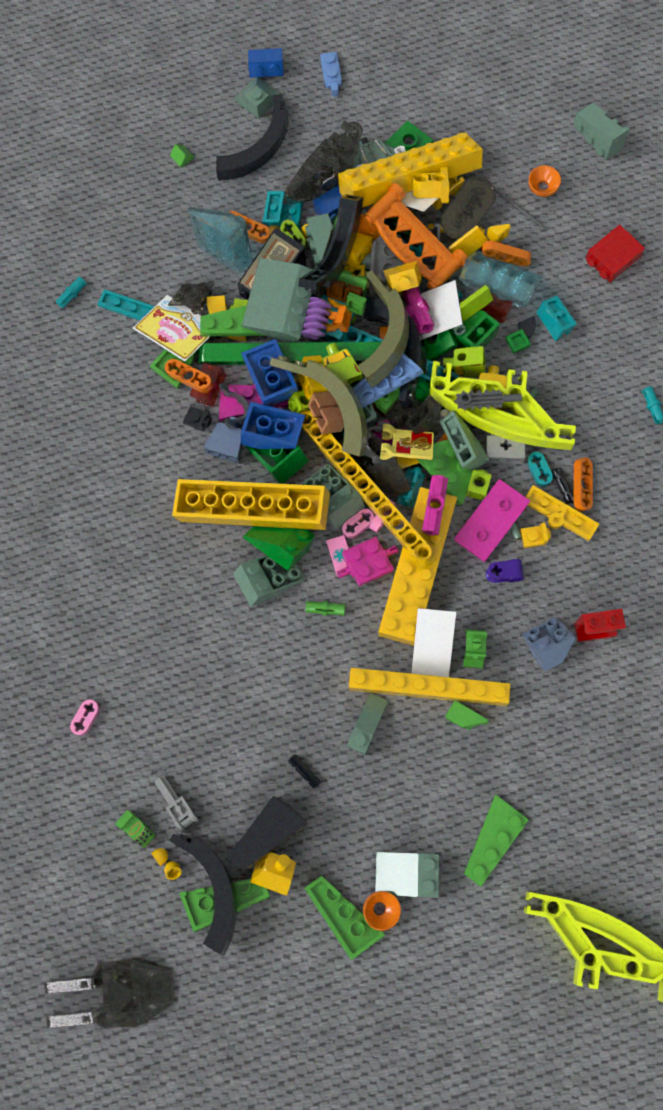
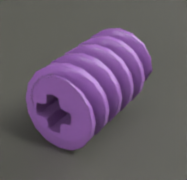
[301,297,332,340]

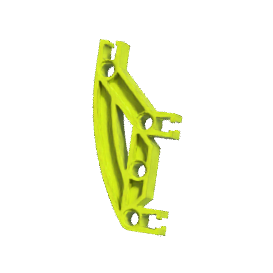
[430,361,576,450]
[524,892,663,1003]

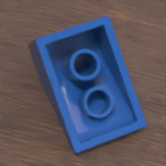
[241,339,298,407]
[241,402,305,449]

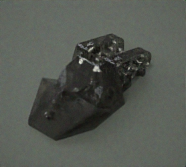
[282,120,363,206]
[44,957,175,1029]

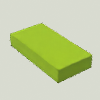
[459,285,493,322]

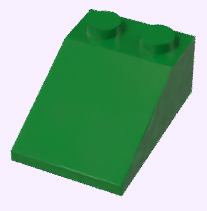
[244,445,309,484]
[243,526,315,571]

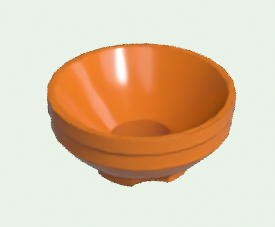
[528,165,561,197]
[363,891,401,931]

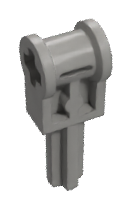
[155,776,199,833]

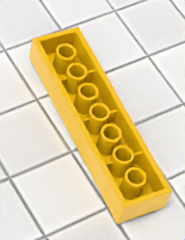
[338,132,483,208]
[172,479,330,530]
[378,487,457,646]

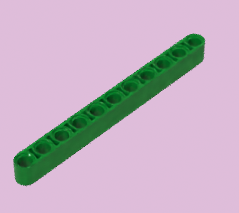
[198,342,382,365]

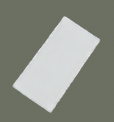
[411,608,456,677]

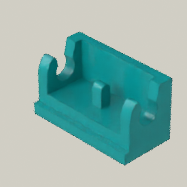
[536,296,577,341]

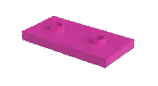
[453,479,530,563]

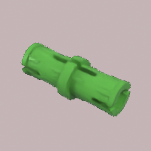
[306,600,345,616]

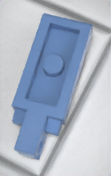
[320,52,342,97]

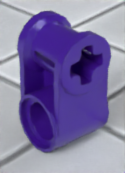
[485,559,524,583]

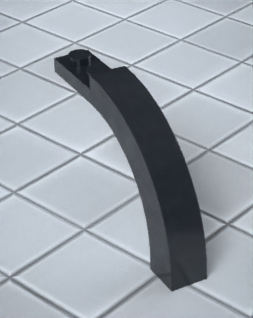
[298,194,364,291]
[363,297,427,408]

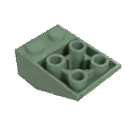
[305,213,333,268]
[300,464,365,529]
[233,555,306,607]

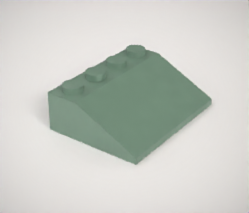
[241,258,313,343]

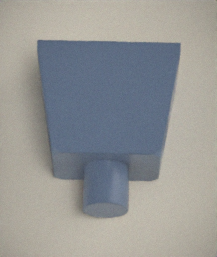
[204,417,243,464]

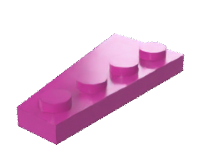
[219,385,289,421]

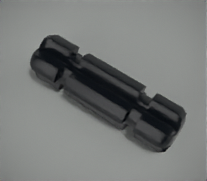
[552,468,574,504]
[288,754,321,789]

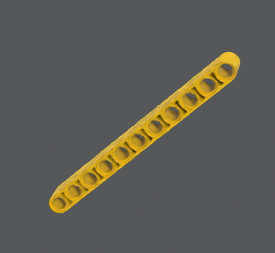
[300,410,434,566]

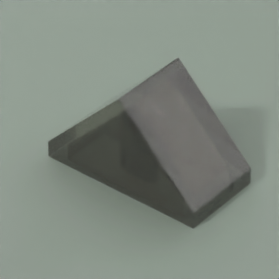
[405,395,442,434]

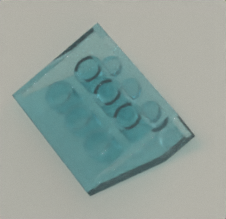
[187,207,253,275]
[459,250,543,308]

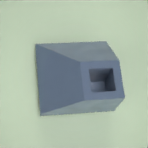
[522,617,575,671]

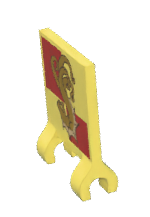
[380,424,434,460]

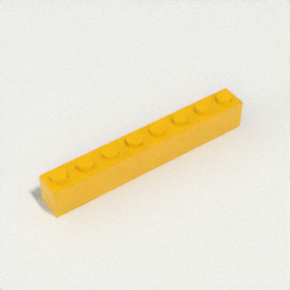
[349,668,510,706]

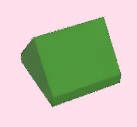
[170,144,194,168]

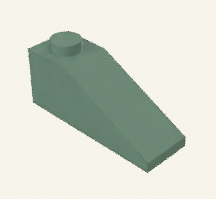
[440,410,489,470]
[347,693,388,755]

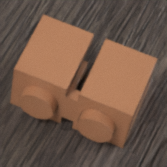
[308,391,344,434]

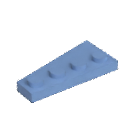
[353,353,423,408]

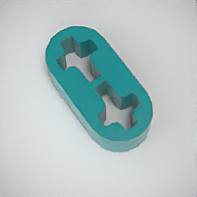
[527,452,553,487]

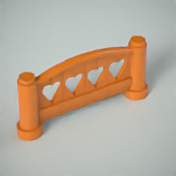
[362,183,469,290]

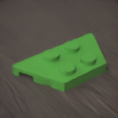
[416,440,473,505]

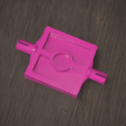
[337,537,398,587]

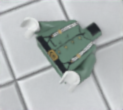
[353,137,406,168]

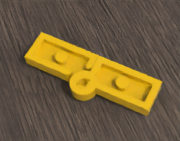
[526,485,599,541]

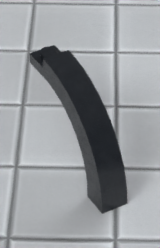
[216,94,288,181]
[169,833,237,956]

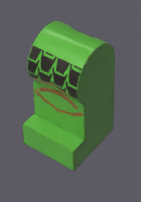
[115,810,156,848]

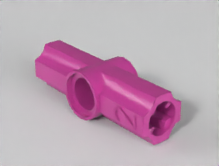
[402,287,434,334]
[422,475,448,536]

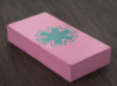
[326,535,348,577]

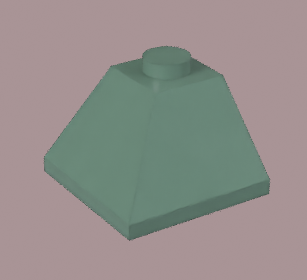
[234,77,282,119]

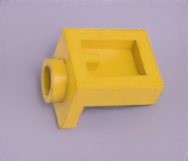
[520,523,551,548]

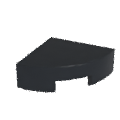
[517,316,536,339]

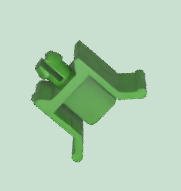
[463,629,487,669]

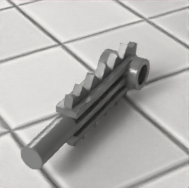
[454,389,522,411]

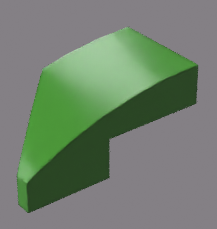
[445,701,489,730]

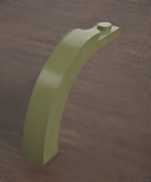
[358,270,409,388]
[270,355,367,456]

